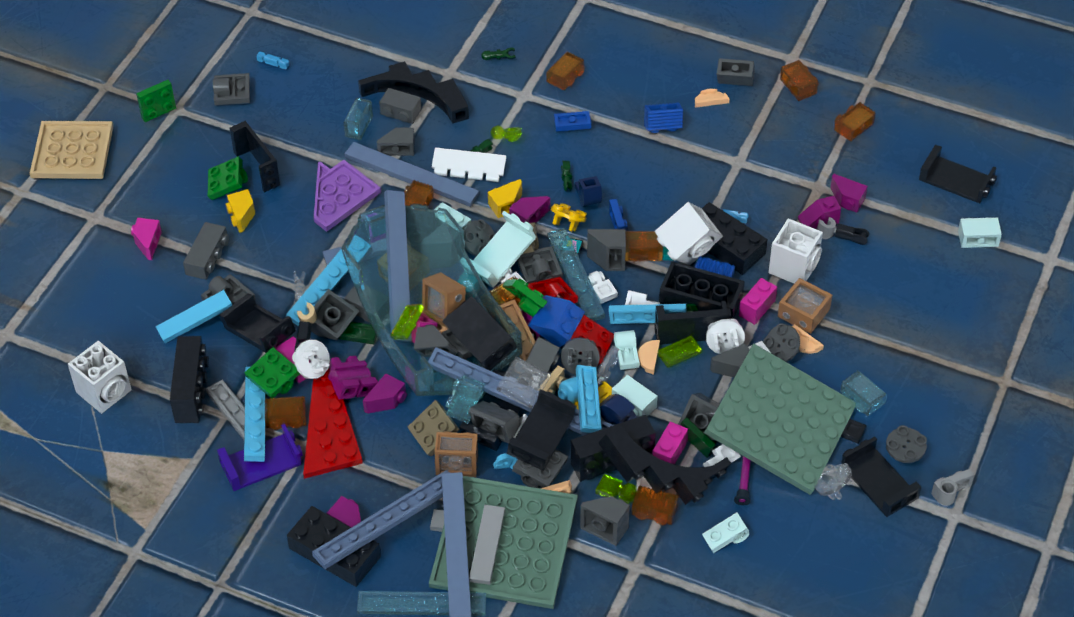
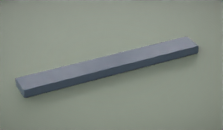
[344,142,479,207]
[384,190,412,343]
[312,470,450,569]
[442,472,471,617]

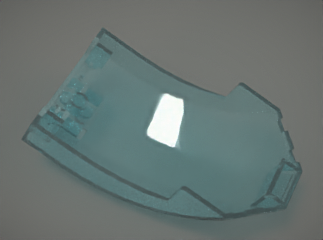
[342,204,522,396]

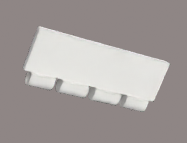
[432,148,506,182]

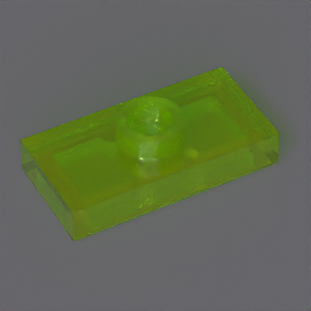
[390,304,424,340]
[658,335,701,368]

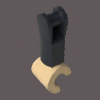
[294,302,317,352]

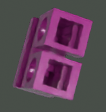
[328,356,378,399]

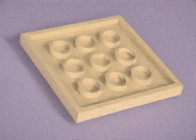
[30,121,113,179]

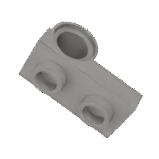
[931,469,974,506]

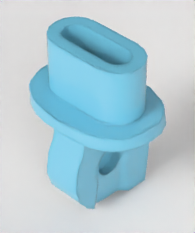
[493,453,518,469]

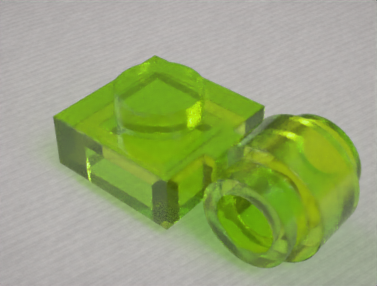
[596,474,637,503]

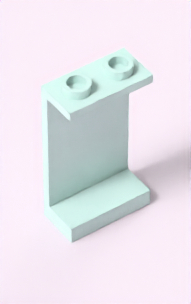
[461,211,536,288]

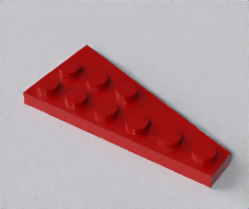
[303,368,363,479]

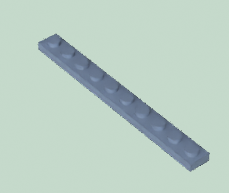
[427,347,613,435]

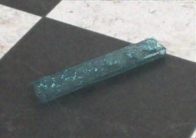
[547,228,605,321]
[357,591,486,616]

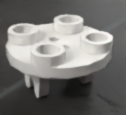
[706,319,745,354]
[292,340,330,379]

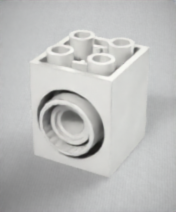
[654,202,723,266]
[769,218,823,287]
[68,341,132,414]

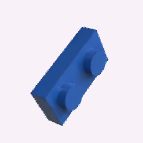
[554,111,591,132]
[609,199,628,230]

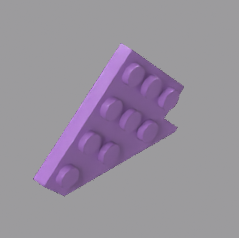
[314,160,381,232]

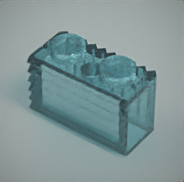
[343,98,373,140]
[840,370,887,416]
[445,375,486,424]

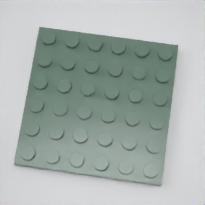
[704,343,857,495]
[429,476,578,609]

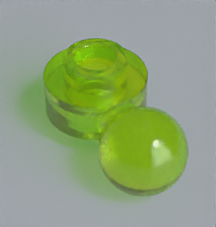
[490,125,522,142]

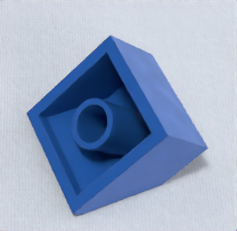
[528,295,585,347]

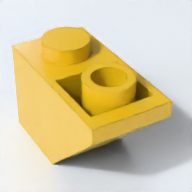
[488,179,522,218]
[225,189,255,233]

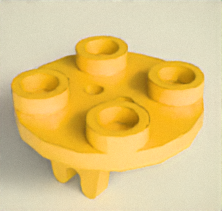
[551,203,587,232]

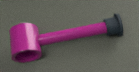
[734,456,751,505]

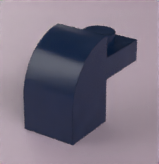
[575,176,602,207]
[600,394,637,424]

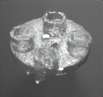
[813,463,852,500]

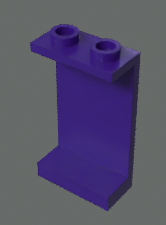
[217,424,303,492]

